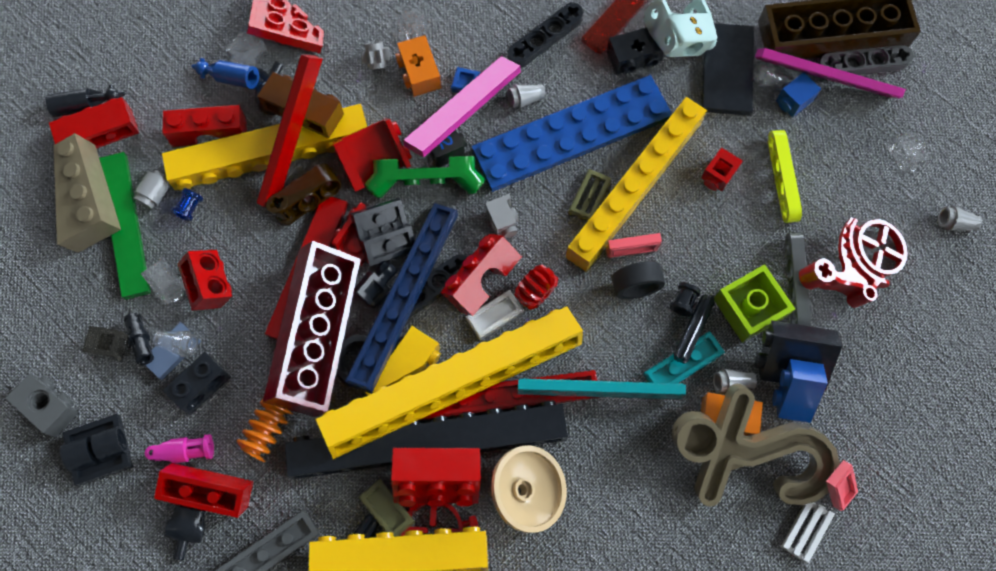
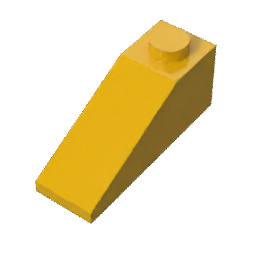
[365,326,441,396]

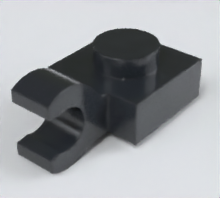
[354,261,397,309]

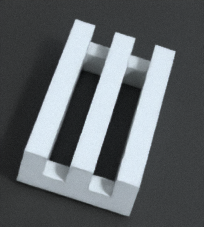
[781,502,835,563]

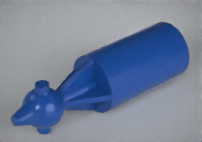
[192,58,259,89]

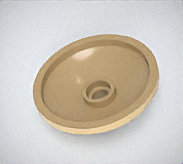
[491,446,567,533]

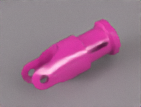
[145,434,214,464]

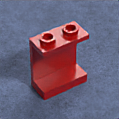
[331,118,412,192]

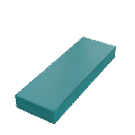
[643,331,725,383]

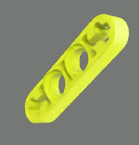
[768,130,802,223]

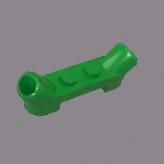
[365,156,485,198]

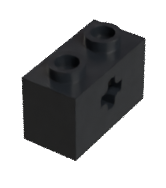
[606,27,664,75]

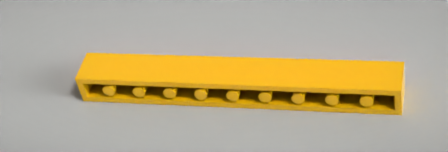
[316,306,583,459]

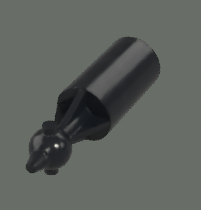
[45,85,126,117]

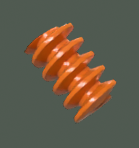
[236,400,293,463]

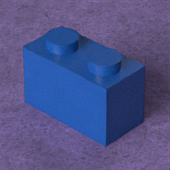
[772,359,828,423]

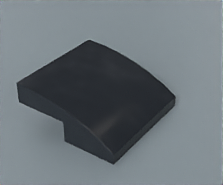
[350,198,415,266]

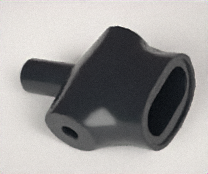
[164,504,206,560]

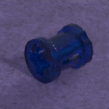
[170,188,203,222]

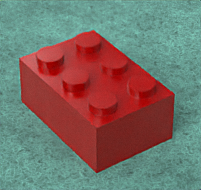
[391,448,481,507]

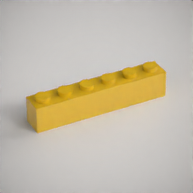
[309,527,489,571]

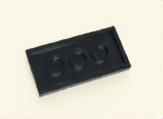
[702,23,754,116]

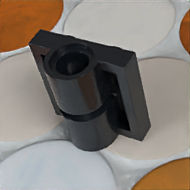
[60,414,133,487]

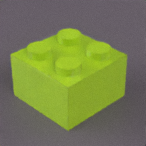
[714,264,795,343]

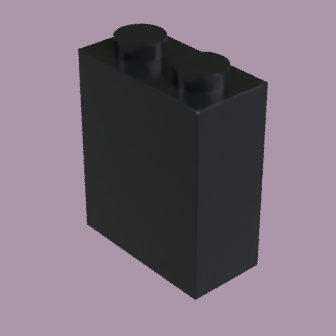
[755,320,842,390]

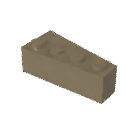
[53,133,121,253]

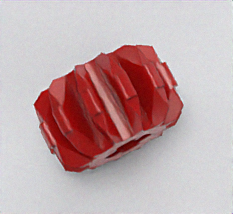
[515,264,558,310]

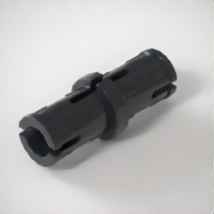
[124,313,154,365]

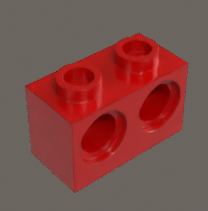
[177,250,232,311]

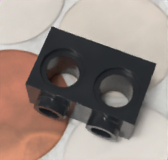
[163,352,231,415]

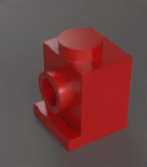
[701,147,743,191]

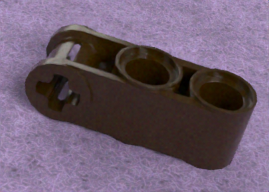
[266,163,341,226]

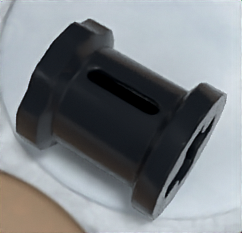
[670,282,701,317]

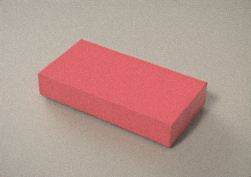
[606,233,662,258]
[826,460,858,511]

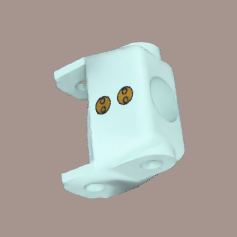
[643,0,717,57]

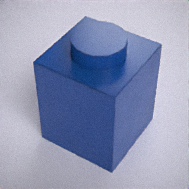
[776,72,821,118]

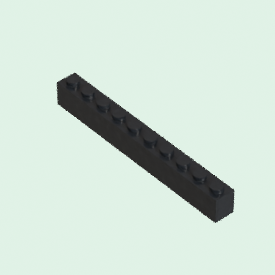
[285,401,568,480]

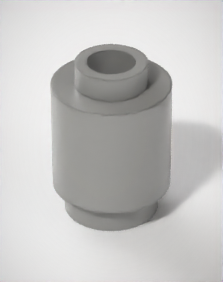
[133,170,171,210]

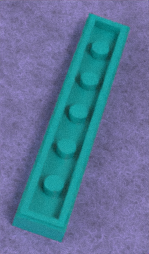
[518,378,686,400]

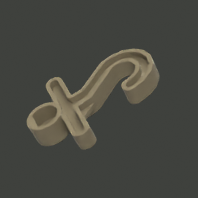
[672,383,840,506]

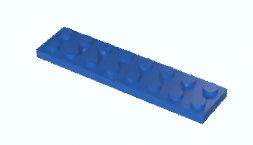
[472,75,672,192]

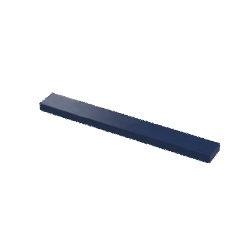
[345,203,458,394]

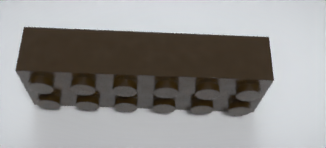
[758,0,921,63]

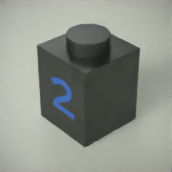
[430,130,467,168]

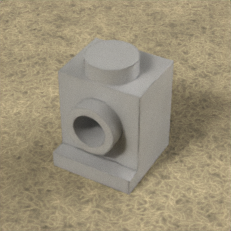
[485,194,519,238]

